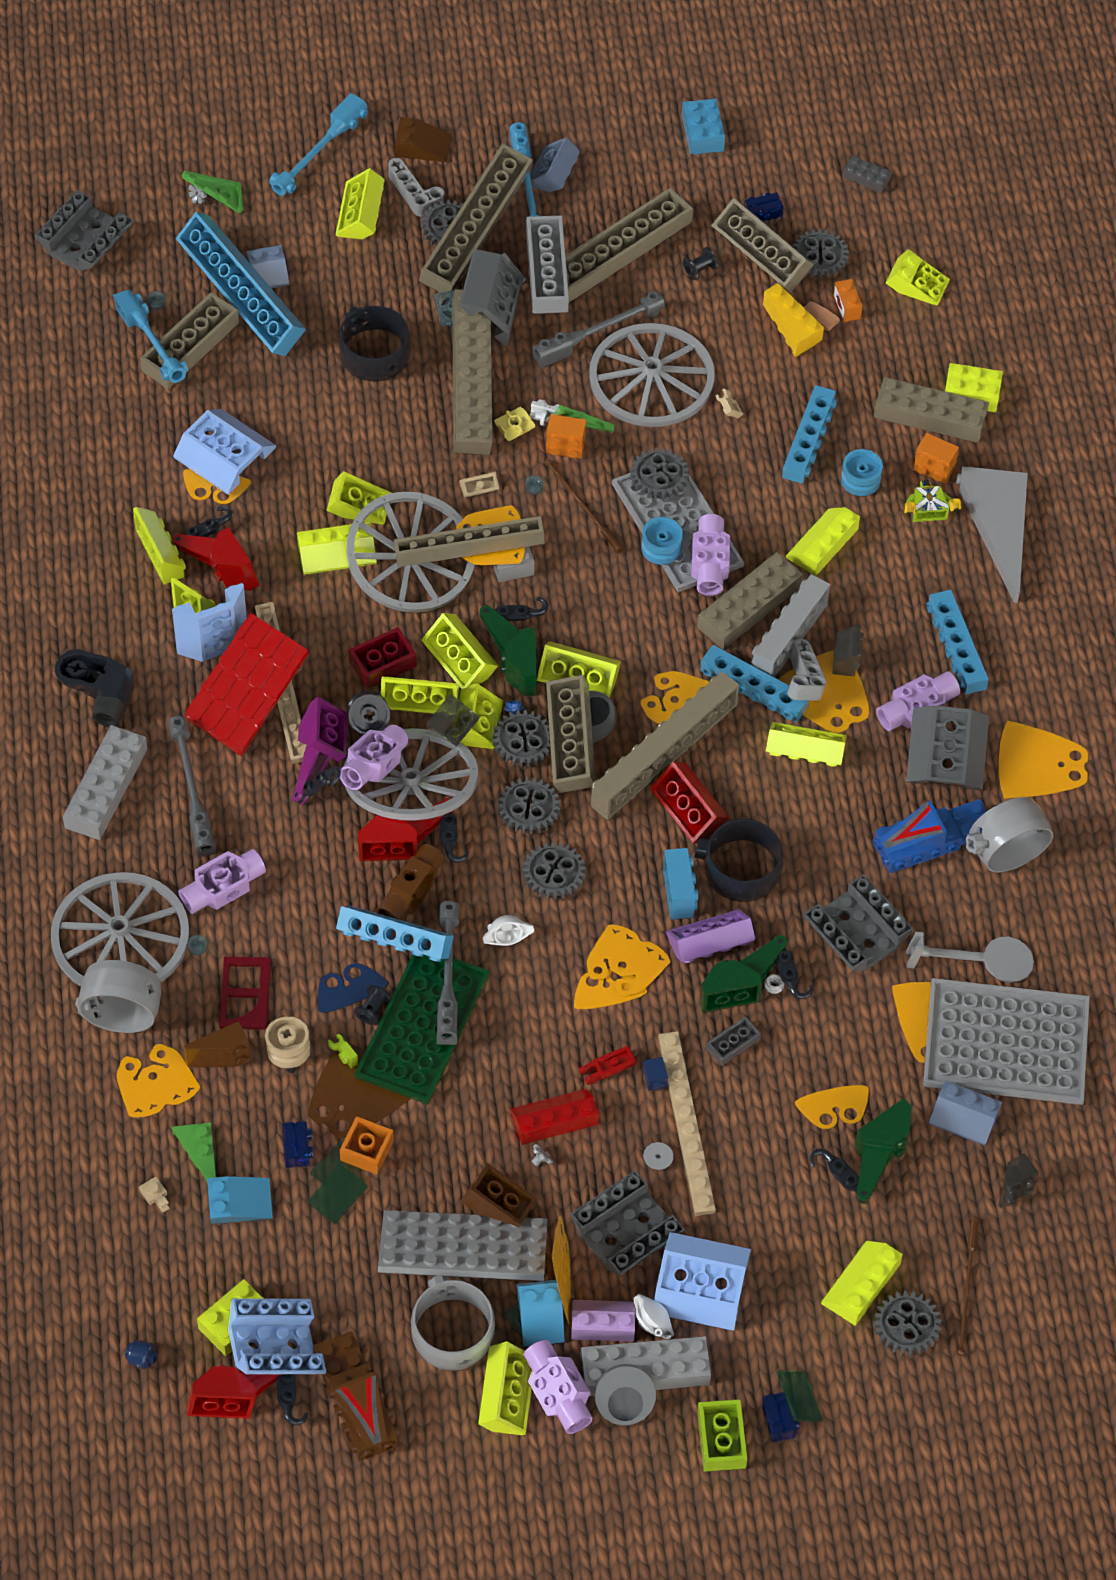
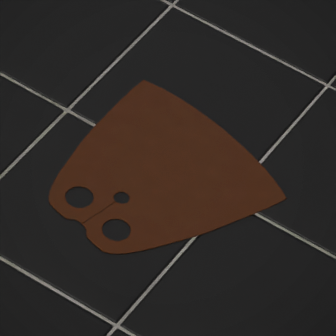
[309,1043,410,1138]

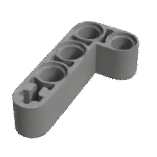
[388,158,444,217]
[787,639,826,700]

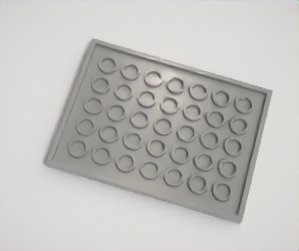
[923,978,1090,1105]

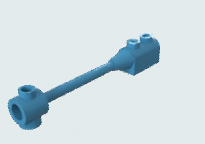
[269,93,368,196]
[509,122,539,221]
[113,290,188,383]

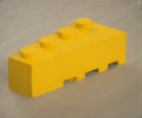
[763,283,824,357]

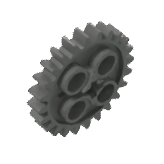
[421,200,463,245]
[793,229,849,279]
[630,447,689,500]
[492,710,551,767]
[498,777,560,835]
[523,841,586,900]
[874,1290,942,1357]

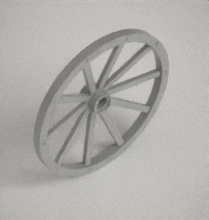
[589,323,715,427]
[346,492,475,613]
[344,728,478,820]
[51,872,189,989]

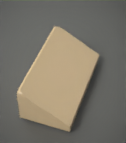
[459,472,500,498]

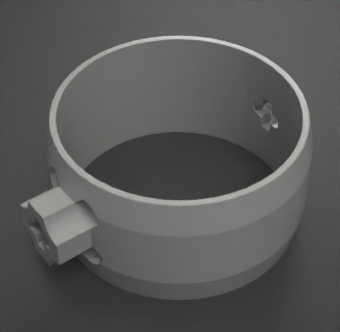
[965,797,1053,872]
[75,960,161,1033]
[411,1275,495,1371]

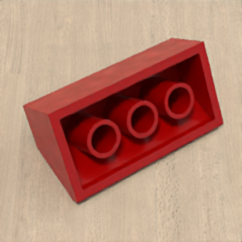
[650,761,729,843]
[510,1088,599,1145]

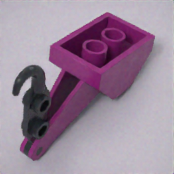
[292,697,348,805]

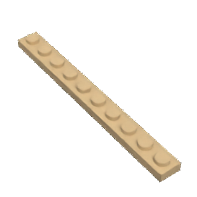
[255,602,306,764]
[658,1031,716,1216]

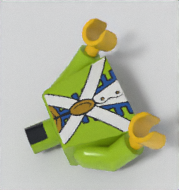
[904,480,961,522]

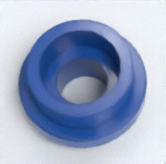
[504,701,523,714]

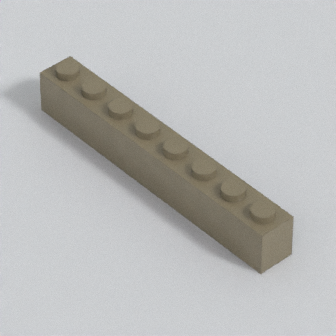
[394,516,545,567]

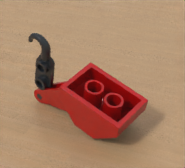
[172,506,260,591]
[358,799,469,863]
[187,1365,308,1425]

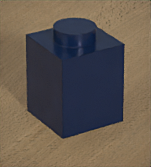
[642,1057,668,1091]

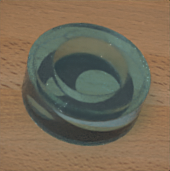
[147,291,165,309]
[525,476,543,494]
[187,935,207,955]

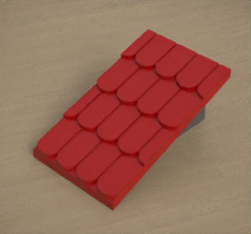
[184,613,309,757]

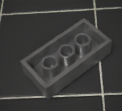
[843,156,892,193]
[706,1017,761,1066]

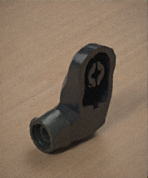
[55,649,134,727]

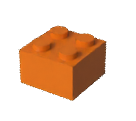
[546,414,586,459]
[913,433,959,484]
[340,1116,394,1175]

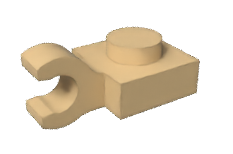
[716,389,743,419]
[139,1177,170,1213]

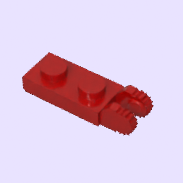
[579,1046,637,1085]

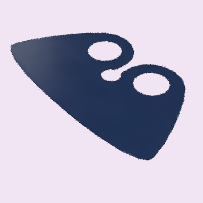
[318,963,388,1013]

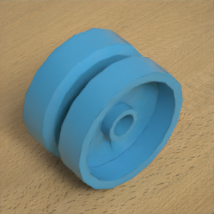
[841,449,883,496]
[641,517,683,565]

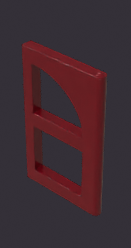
[220,957,271,1030]

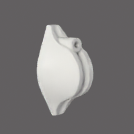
[483,915,534,946]
[634,1294,674,1340]

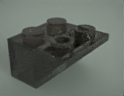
[832,624,864,677]
[426,694,480,747]
[998,1153,1038,1209]

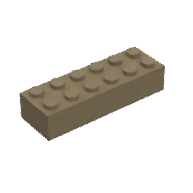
[712,198,814,292]
[140,293,239,389]
[874,377,989,443]
[697,552,803,650]
[546,675,596,793]

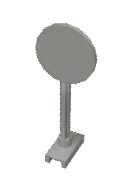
[906,932,1034,983]

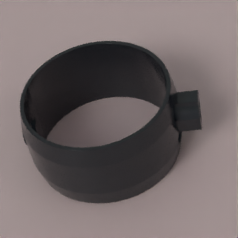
[339,306,411,382]
[694,819,784,902]

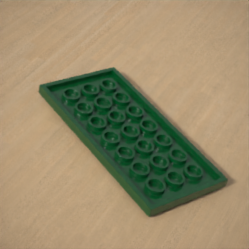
[354,954,490,1105]

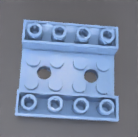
[173,409,276,495]
[172,583,247,662]
[655,1232,751,1331]
[228,1298,326,1374]

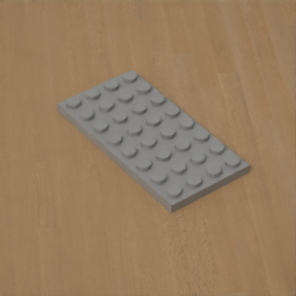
[612,457,744,593]
[378,1210,547,1281]

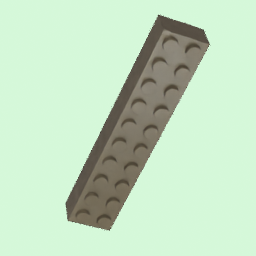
[419,143,533,297]
[565,188,693,302]
[452,289,492,455]
[591,671,739,820]

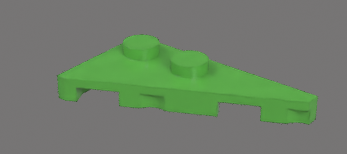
[182,171,244,214]
[553,405,615,432]
[172,1123,216,1184]

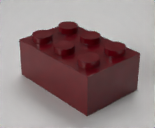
[349,627,417,689]

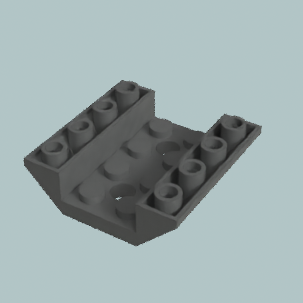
[35,190,134,271]
[459,249,523,346]
[906,706,989,791]
[803,874,914,971]
[570,1170,686,1276]

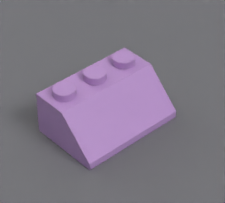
[571,1300,635,1342]

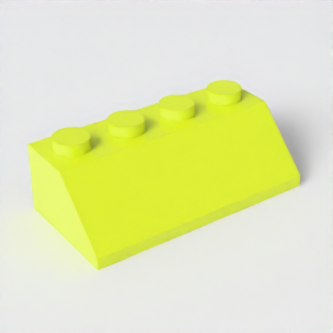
[336,168,385,239]
[133,507,186,585]
[786,507,860,576]
[297,522,377,575]
[421,613,499,689]
[536,641,621,698]
[381,676,459,716]
[766,722,847,766]
[821,1241,903,1326]
[478,1342,532,1435]

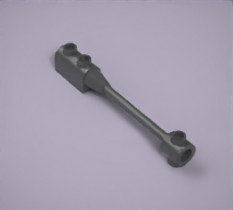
[533,291,665,368]
[168,716,216,857]
[437,901,460,1045]

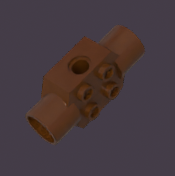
[376,844,445,920]

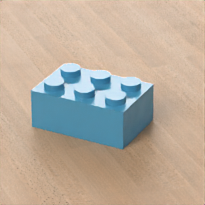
[682,99,725,155]
[663,848,698,920]

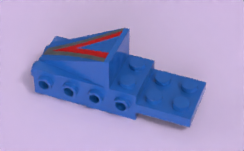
[873,799,987,873]

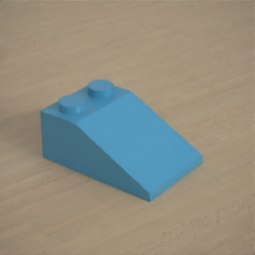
[207,1176,273,1224]
[517,1280,565,1347]

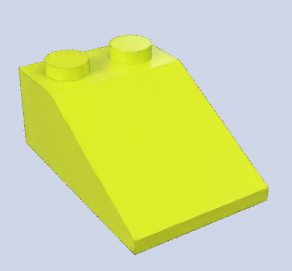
[326,471,391,525]
[171,577,217,614]

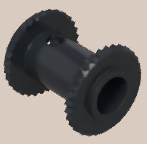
[683,247,718,280]
[354,985,391,1025]

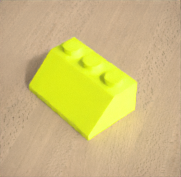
[453,683,503,749]

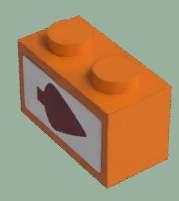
[833,279,862,322]

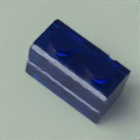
[743,192,784,222]
[283,1121,313,1168]
[761,1392,800,1442]

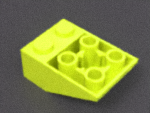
[886,249,950,306]

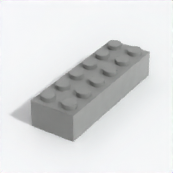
[526,216,569,313]
[751,574,830,678]
[63,725,147,840]
[580,1337,711,1396]

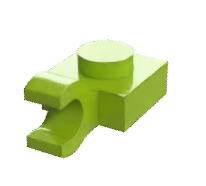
[328,1034,358,1069]

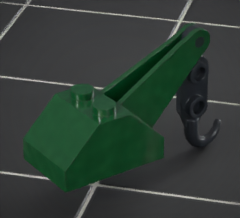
[480,597,549,696]
[699,935,813,1013]
[809,1098,912,1204]

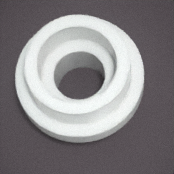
[764,974,784,994]

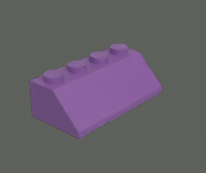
[666,909,755,963]

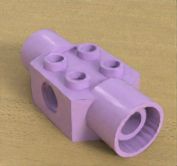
[691,514,730,596]
[876,672,960,731]
[340,725,408,790]
[178,849,266,914]
[524,1340,593,1434]

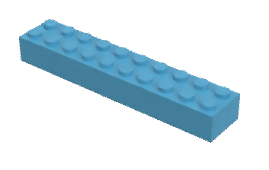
[175,212,306,356]

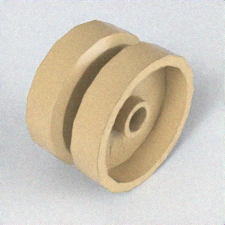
[265,1016,311,1068]

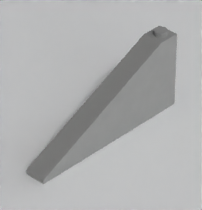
[956,466,1028,603]

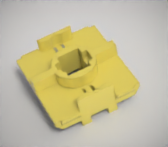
[494,407,535,441]

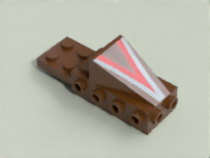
[313,1331,400,1461]

